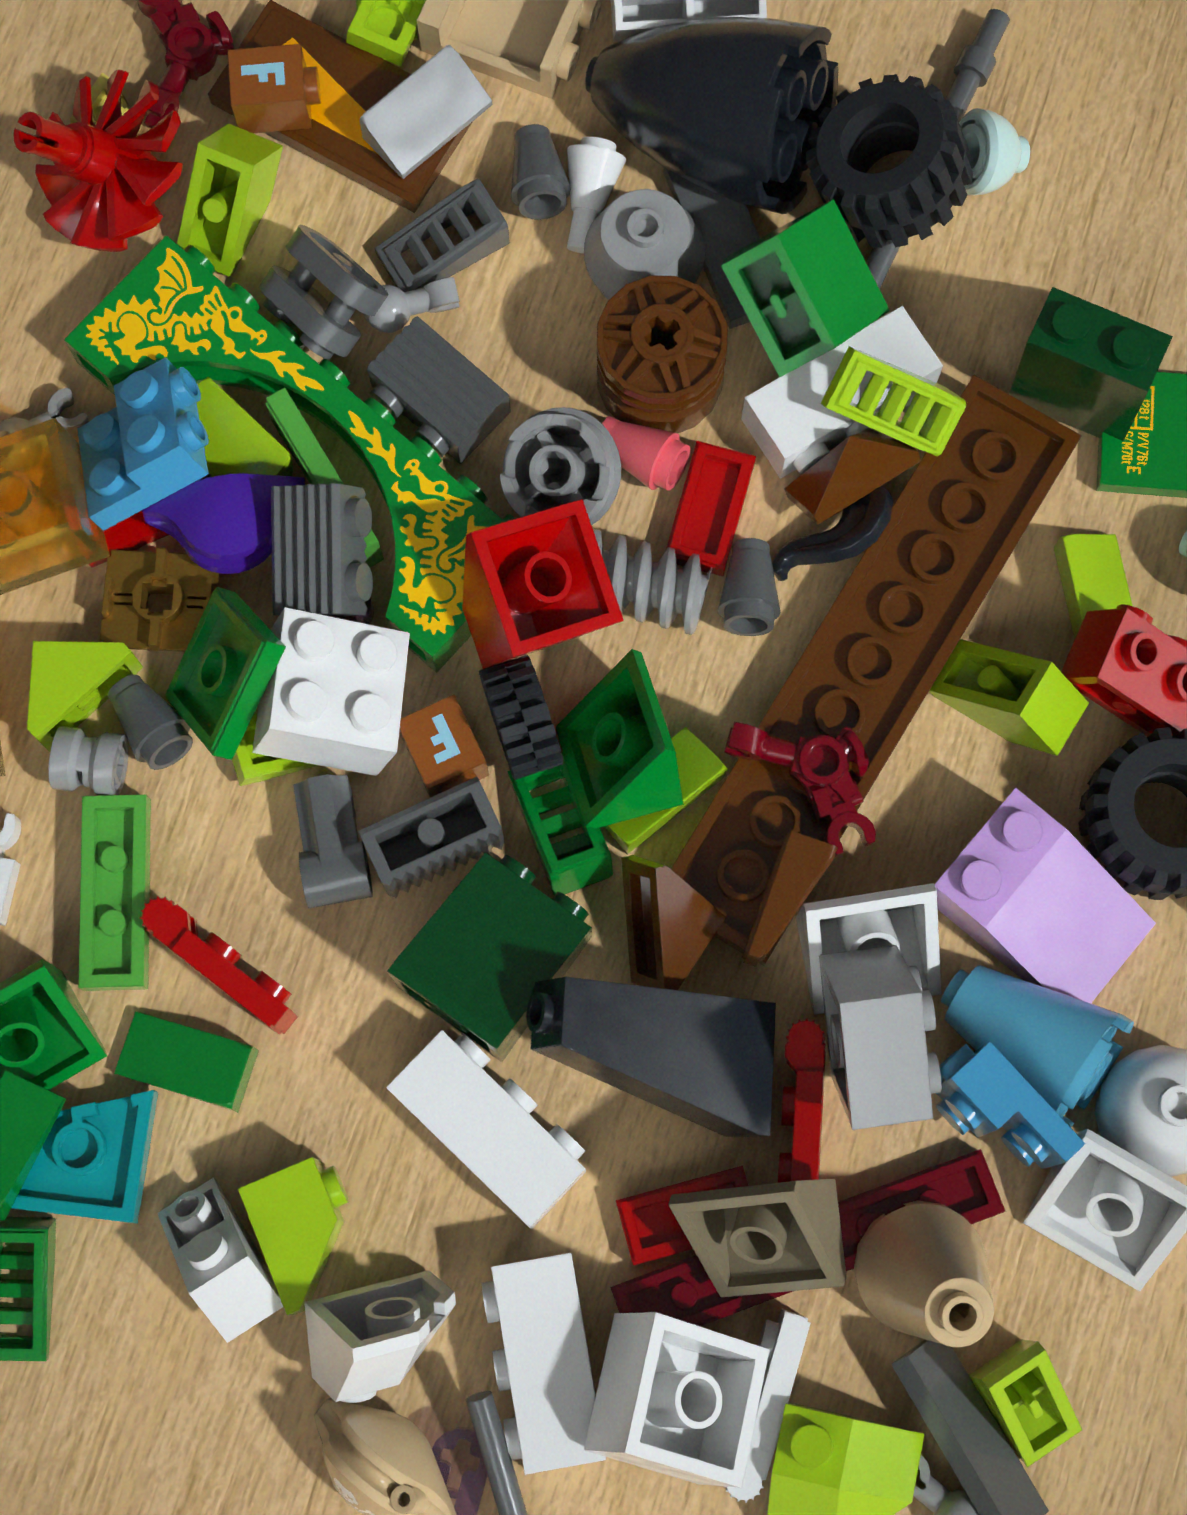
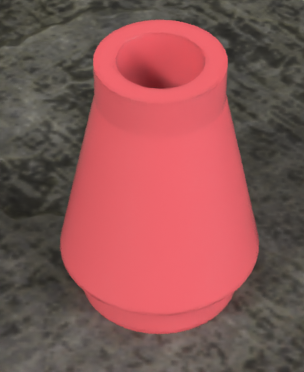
[602,416,690,491]

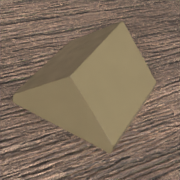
[668,1179,846,1297]

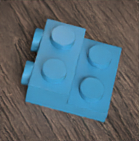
[77,357,209,531]
[936,1042,1086,1169]

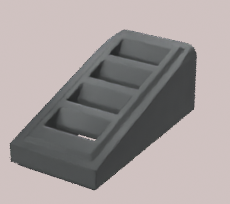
[375,178,510,292]

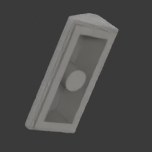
[359,45,493,179]

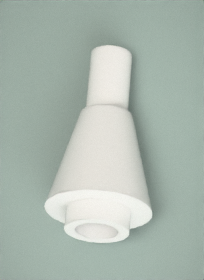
[567,137,626,254]

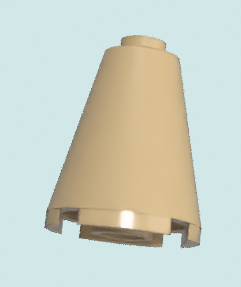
[854,1200,994,1347]

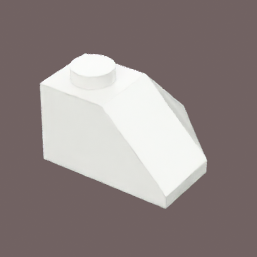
[304,1270,456,1403]

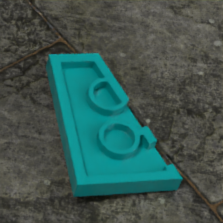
[12,1090,158,1224]

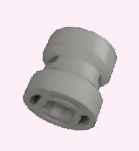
[48,726,128,796]

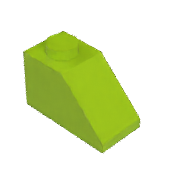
[177,123,283,277]
[929,639,1089,756]
[238,1157,349,1315]

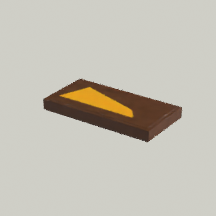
[208,0,472,213]

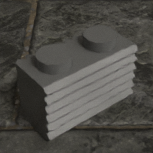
[367,316,511,464]
[271,483,373,616]
[358,777,505,898]

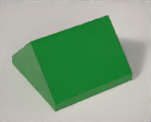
[555,649,684,829]
[0,959,107,1090]

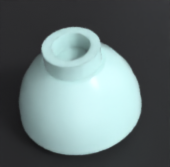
[959,108,1030,195]

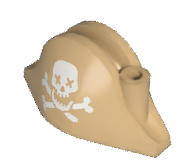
[314,1398,457,1515]

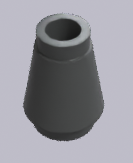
[511,124,571,220]
[718,538,781,636]
[108,675,193,770]

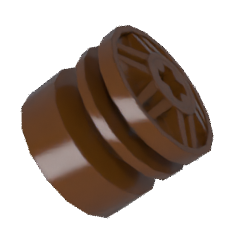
[597,275,728,433]

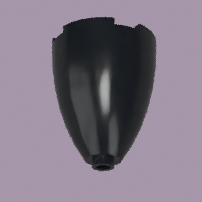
[585,17,838,214]

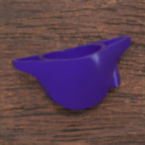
[142,473,305,574]

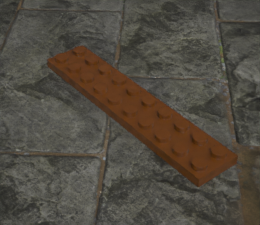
[671,375,1082,966]

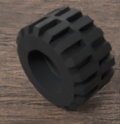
[806,74,973,248]
[1078,727,1187,900]

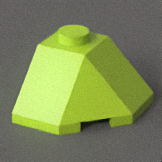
[767,1403,925,1515]

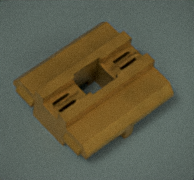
[100,548,219,652]

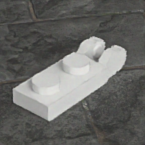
[724,1309,810,1503]

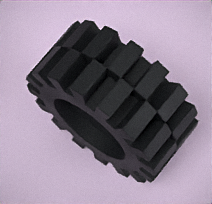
[479,655,563,780]

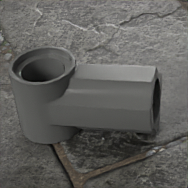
[293,774,373,908]

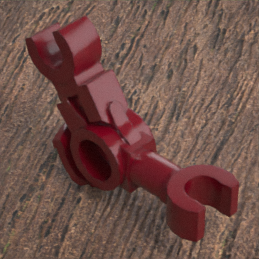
[137,0,234,128]
[724,722,876,857]

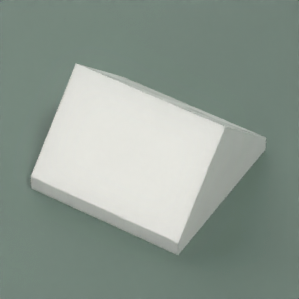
[796,883,941,1015]
[1023,1129,1187,1291]

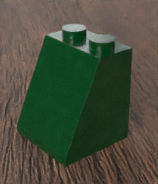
[1009,287,1173,441]
[387,852,592,1062]

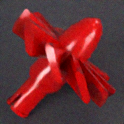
[13,69,183,252]

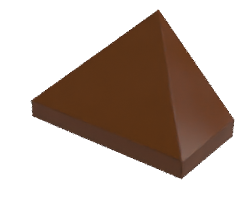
[784,429,921,525]
[621,855,726,991]

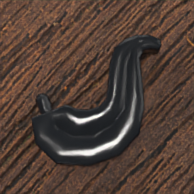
[772,486,893,581]

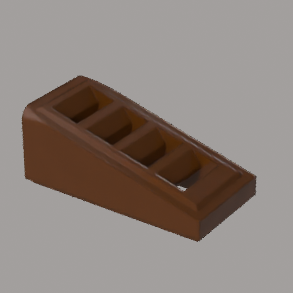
[742,830,838,967]

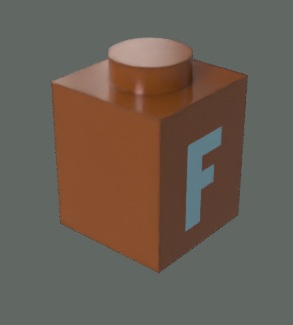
[228,44,321,133]
[399,694,489,798]

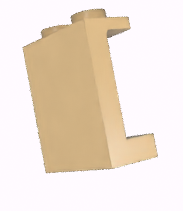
[417,0,603,99]

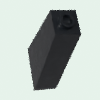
[526,977,776,1137]

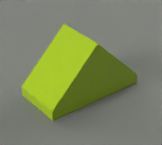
[27,641,143,752]
[969,1339,1082,1467]

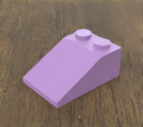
[935,788,1156,1003]

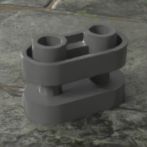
[259,225,389,360]

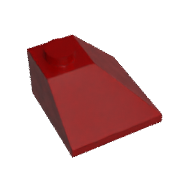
[462,499,624,669]

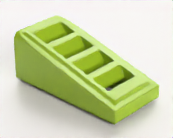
[820,346,966,456]

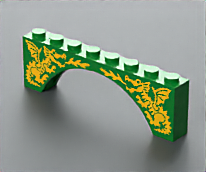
[64,235,516,673]

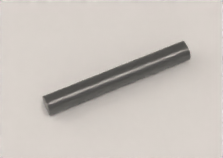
[466,1391,527,1515]

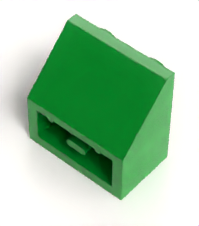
[721,198,890,378]

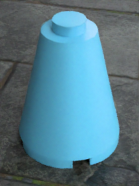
[941,965,1134,1127]

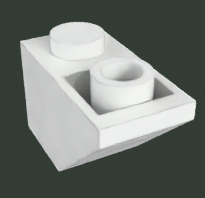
[157,1177,283,1343]

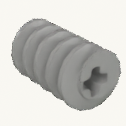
[594,529,712,635]

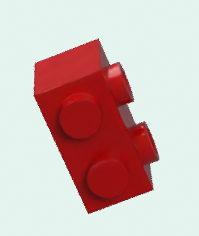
[1061,604,1187,737]

